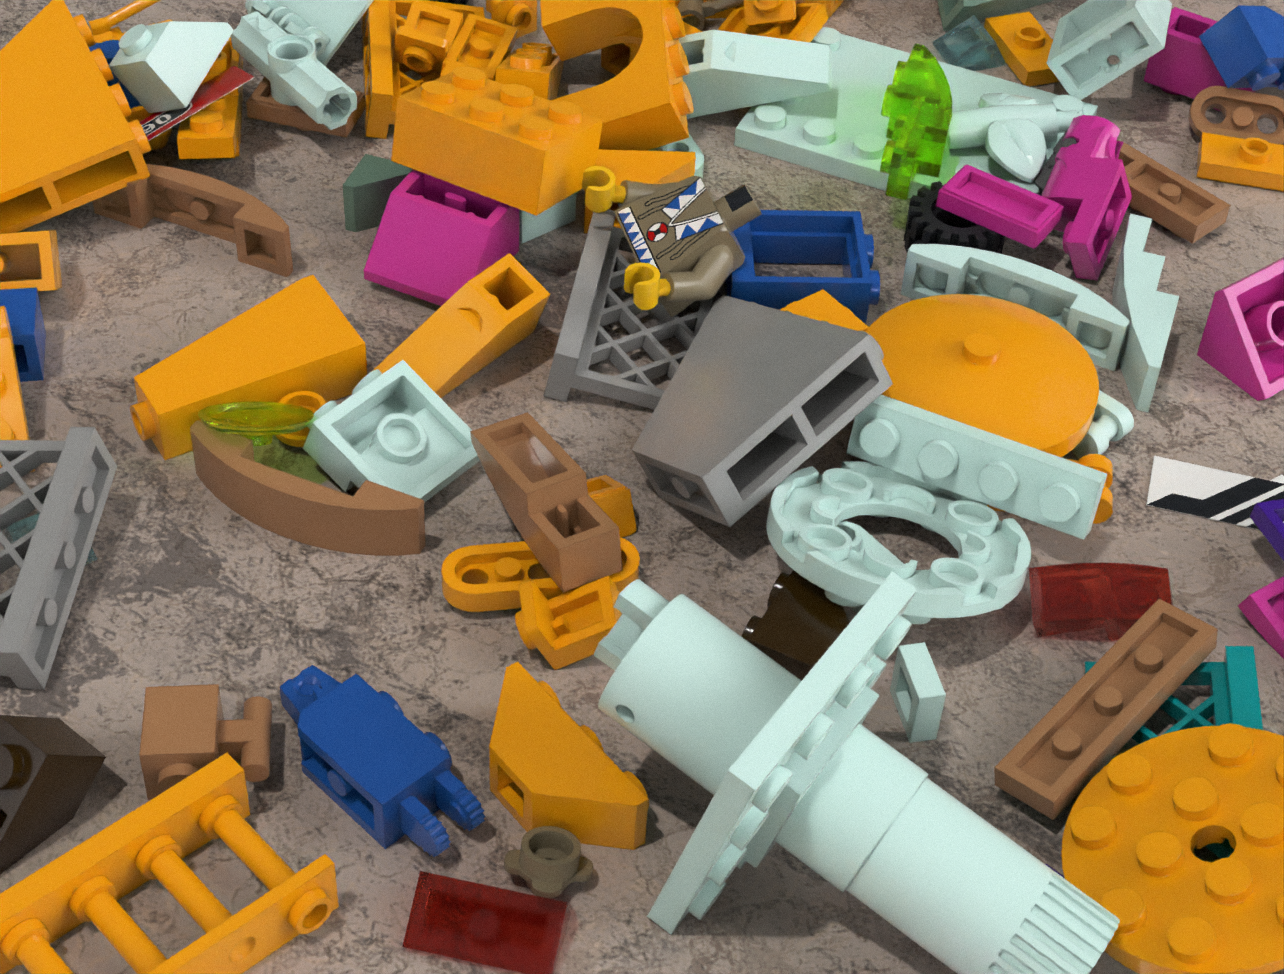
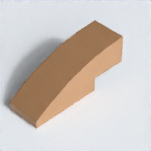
[470,412,622,593]

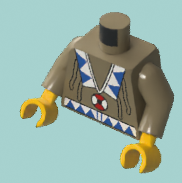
[582,166,762,317]

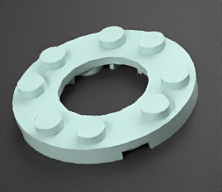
[766,461,1031,625]

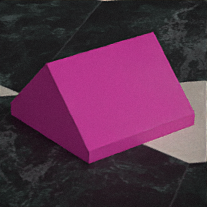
[1197,257,1284,401]

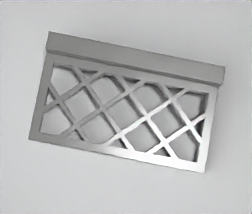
[544,209,713,409]
[0,427,117,690]

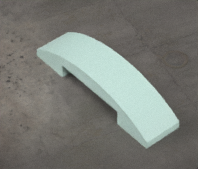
[901,244,1130,371]

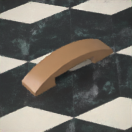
[92,164,293,277]
[190,421,426,556]

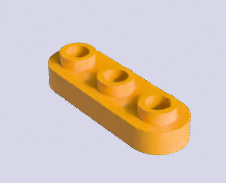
[441,537,640,612]

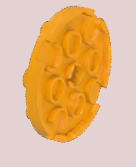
[1061,723,1284,974]

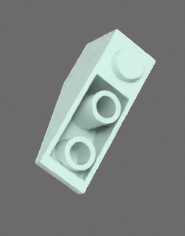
[679,29,832,119]

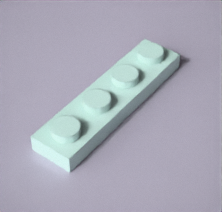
[846,394,1107,540]

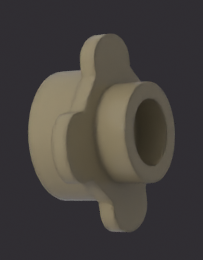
[504,826,593,898]

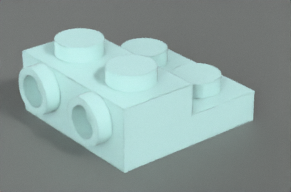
[303,360,480,503]

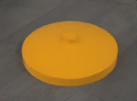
[865,294,1099,457]

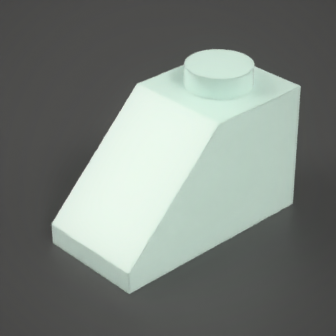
[109,21,234,113]

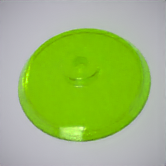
[198,402,314,446]

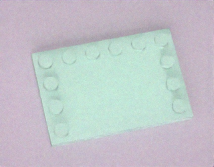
[734,27,1098,198]

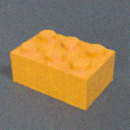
[391,67,603,216]

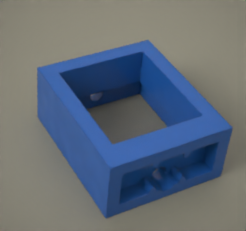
[724,210,880,324]

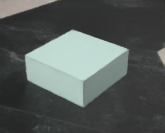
[890,642,946,743]

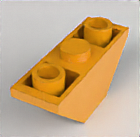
[489,661,649,850]

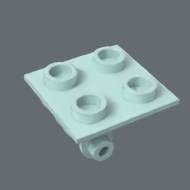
[245,0,374,66]

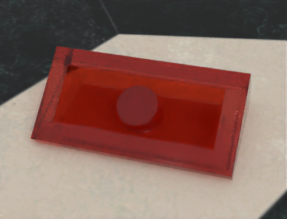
[402,871,572,974]

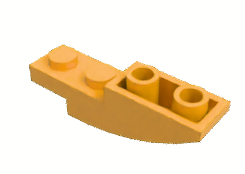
[177,38,243,159]

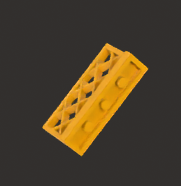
[361,0,485,139]

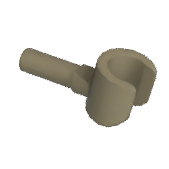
[677,0,744,31]

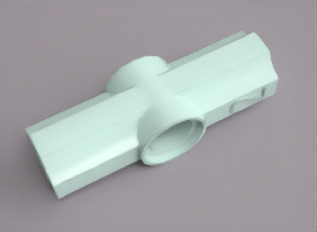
[231,11,357,130]

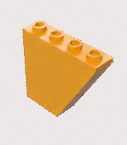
[0,0,152,233]

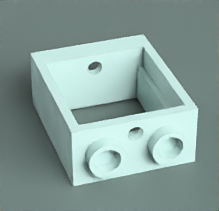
[1046,0,1172,100]

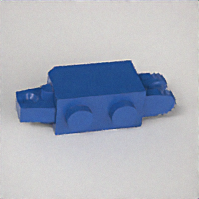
[280,665,486,857]

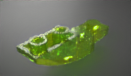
[880,44,952,200]

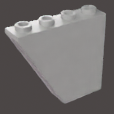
[632,295,893,527]

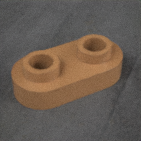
[1188,86,1284,145]

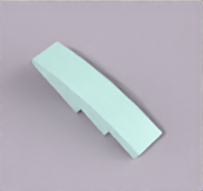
[1112,213,1179,412]

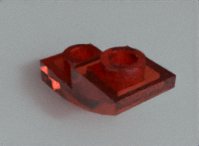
[1029,562,1173,641]

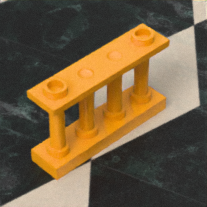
[0,753,339,974]

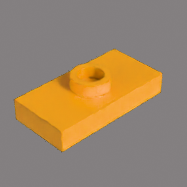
[983,11,1060,87]
[1197,132,1284,192]

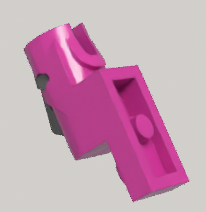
[1035,115,1132,280]

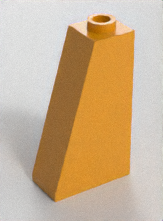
[130,275,367,460]

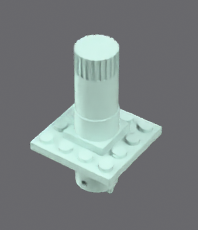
[594,571,1120,974]

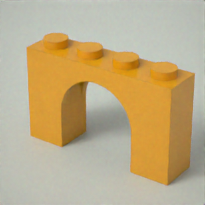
[540,0,694,151]

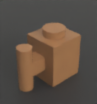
[139,684,272,800]

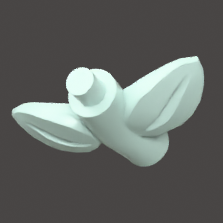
[946,93,1078,183]

